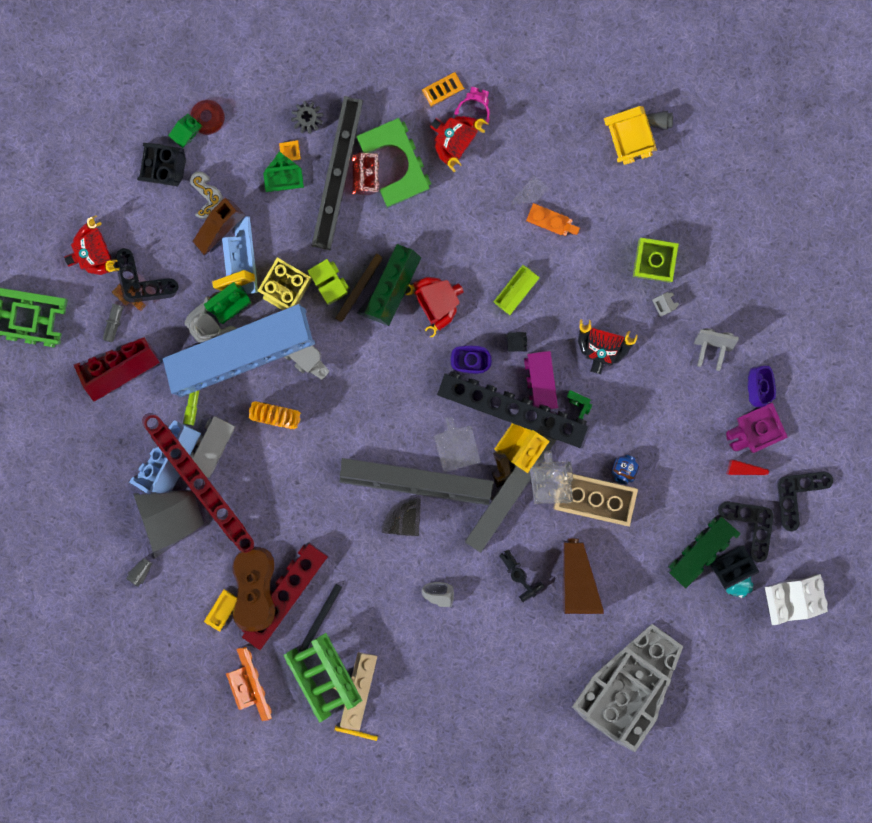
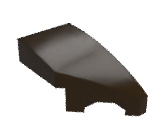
[492,450,510,487]

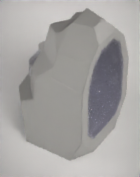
[422,582,454,607]

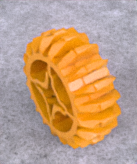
[248,401,301,429]

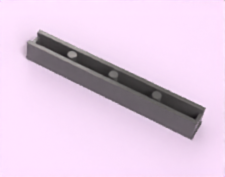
[312,96,364,251]
[465,416,567,553]
[339,458,494,505]

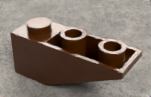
[192,198,245,255]

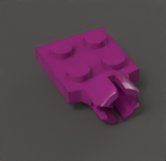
[726,403,788,453]

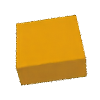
[279,140,301,161]

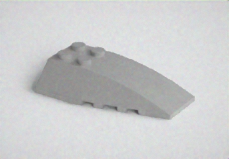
[572,624,683,752]

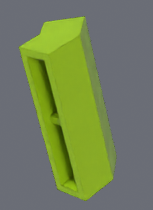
[493,265,540,315]

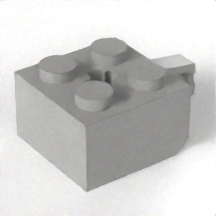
[284,342,330,380]

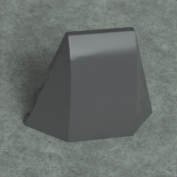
[133,490,204,558]

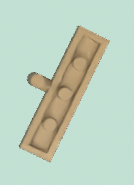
[333,652,377,731]

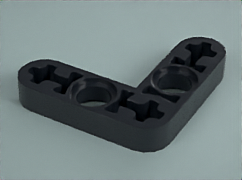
[115,248,179,303]
[777,472,833,532]
[718,501,774,562]

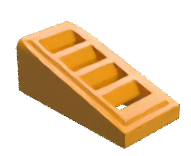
[422,72,465,108]

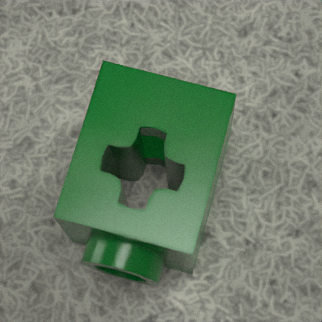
[168,114,202,148]

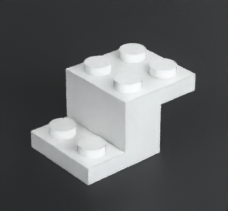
[765,574,828,625]

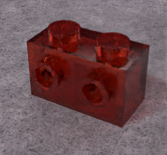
[353,152,379,195]

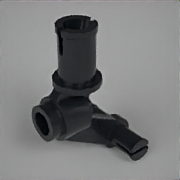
[499,549,545,603]

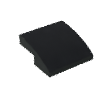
[710,545,759,590]

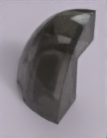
[381,496,421,536]

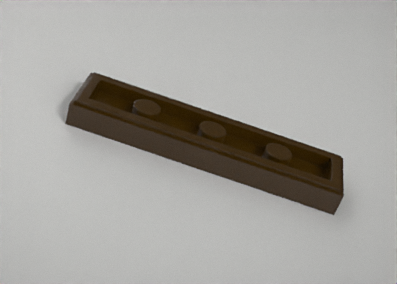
[335,253,383,322]

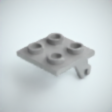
[694,328,739,371]

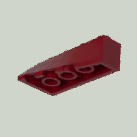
[74,337,160,402]

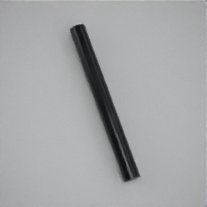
[299,584,342,652]

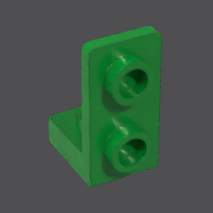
[566,390,592,433]

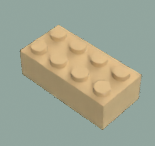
[553,471,638,527]

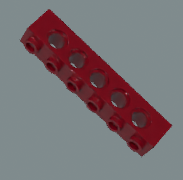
[242,543,328,650]

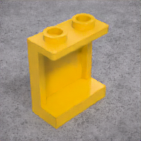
[604,106,657,165]
[494,423,550,473]

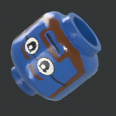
[611,455,639,485]

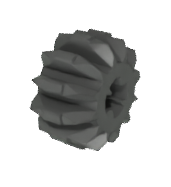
[291,101,324,134]

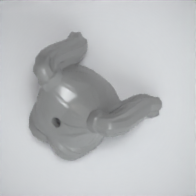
[185,296,237,343]

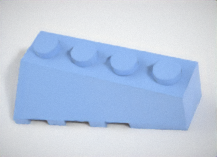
[129,420,201,494]

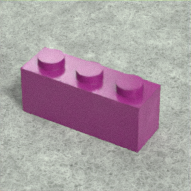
[524,351,558,409]

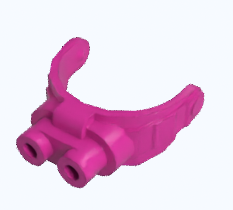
[454,87,490,125]

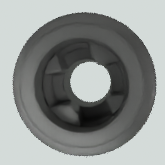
[646,111,673,130]
[126,558,152,587]

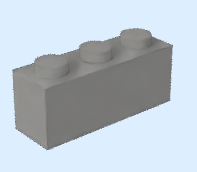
[190,416,236,478]

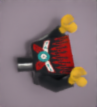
[578,319,638,374]

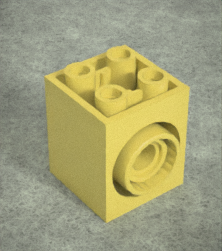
[258,257,312,310]

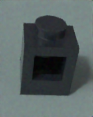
[507,332,527,352]

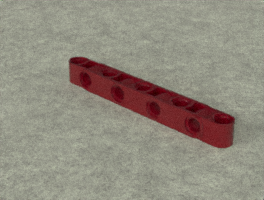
[142,413,254,553]

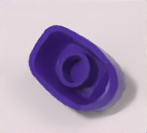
[450,346,492,374]
[748,366,776,408]

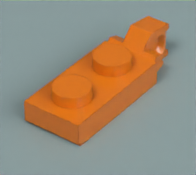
[526,203,580,236]

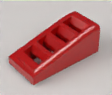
[726,459,769,475]

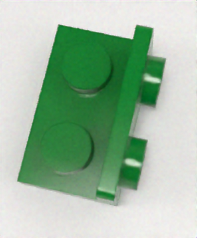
[204,282,252,324]

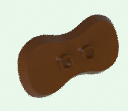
[232,547,275,632]

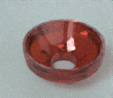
[190,100,225,135]

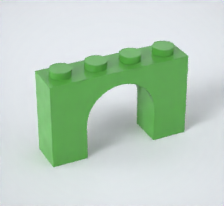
[357,118,431,208]

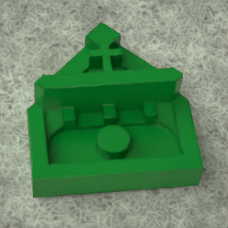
[263,151,304,192]

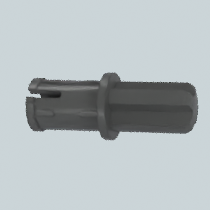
[103,304,124,342]

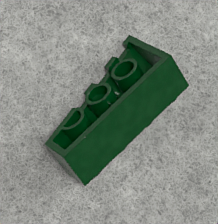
[357,244,422,326]
[667,516,741,589]

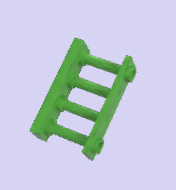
[283,633,363,723]

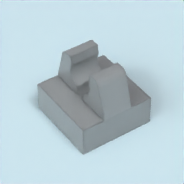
[652,292,679,317]

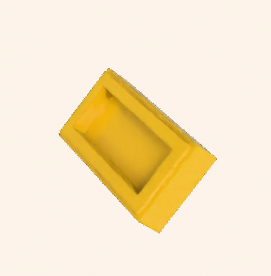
[212,270,255,291]
[204,589,237,632]

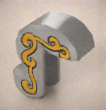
[190,171,224,219]

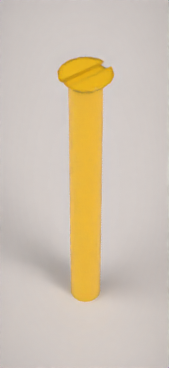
[334,725,378,741]

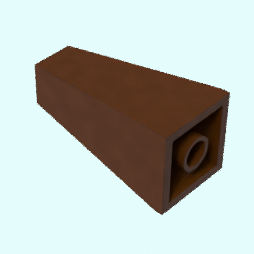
[563,538,604,614]

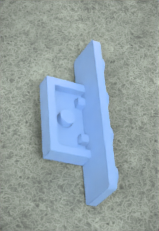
[222,216,258,294]

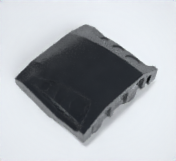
[137,142,186,187]

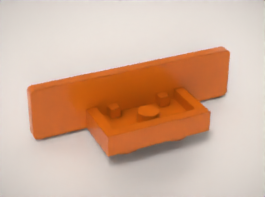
[226,647,272,721]

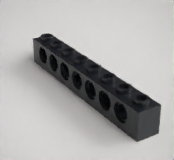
[437,371,591,449]

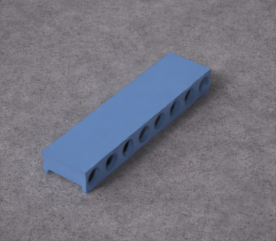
[163,304,315,397]

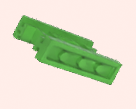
[0,288,68,348]

